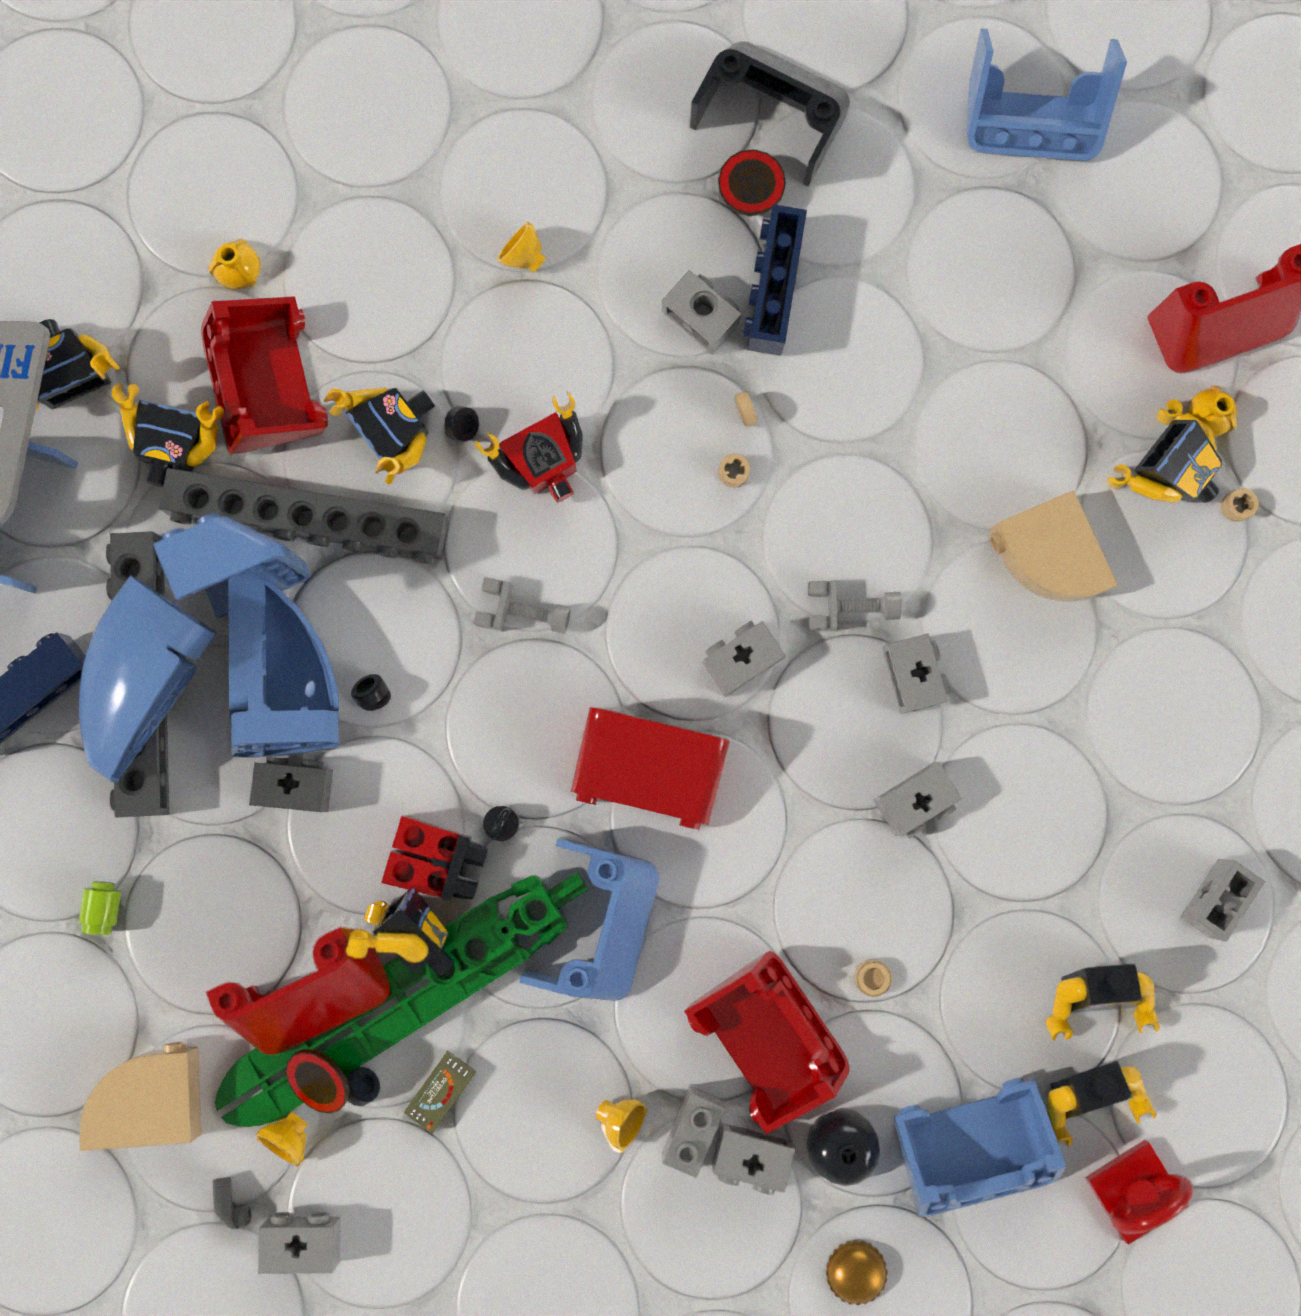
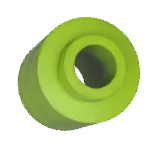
[79,881,121,935]

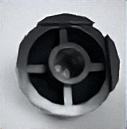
[806,1108,880,1186]

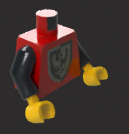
[475,391,583,503]

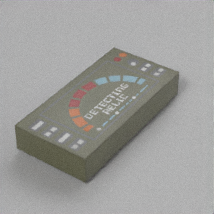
[403,1050,476,1134]

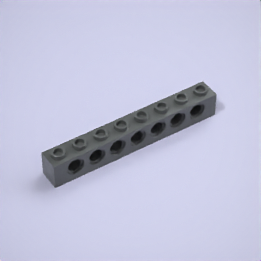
[159,468,449,564]
[106,531,169,818]

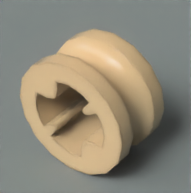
[718,454,750,488]
[1221,488,1259,522]

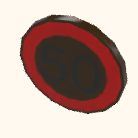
[718,149,786,216]
[285,1049,350,1114]

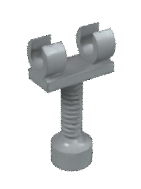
[473,577,571,634]
[808,581,901,631]

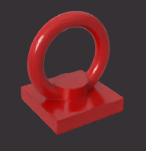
[1085,1140,1193,1245]

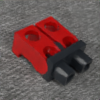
[381,815,488,901]

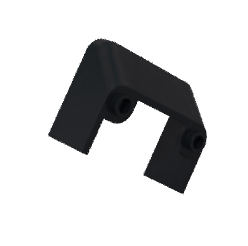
[689,41,850,187]

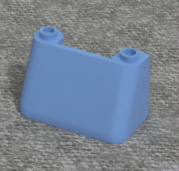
[894,1078,1067,1217]

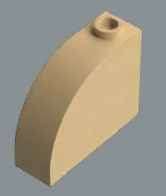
[989,490,1118,602]
[80,1042,202,1151]

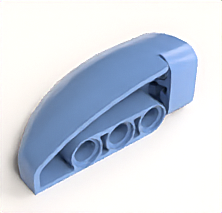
[79,575,217,783]

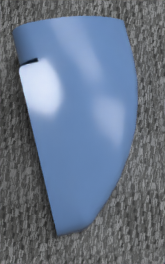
[228,571,339,758]

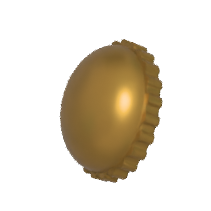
[826,1240,888,1305]

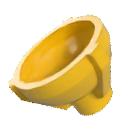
[496,221,546,273]
[208,238,261,290]
[1187,385,1237,437]
[596,1099,648,1153]
[255,1112,308,1167]

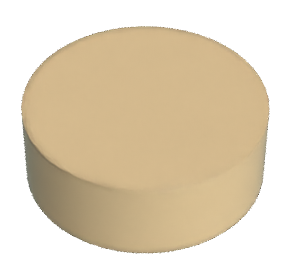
[734,390,758,427]
[854,959,892,997]

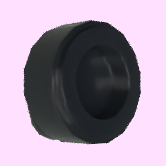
[444,406,479,442]
[351,674,391,711]
[483,806,519,841]
[345,1067,380,1106]

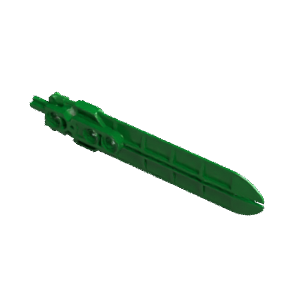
[215,871,589,1127]

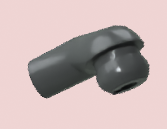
[212,1177,251,1229]

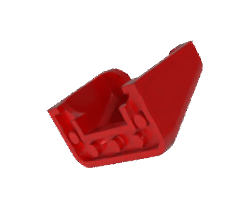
[1147,244,1301,374]
[201,296,328,454]
[570,707,730,830]
[206,927,390,1055]
[684,951,850,1134]

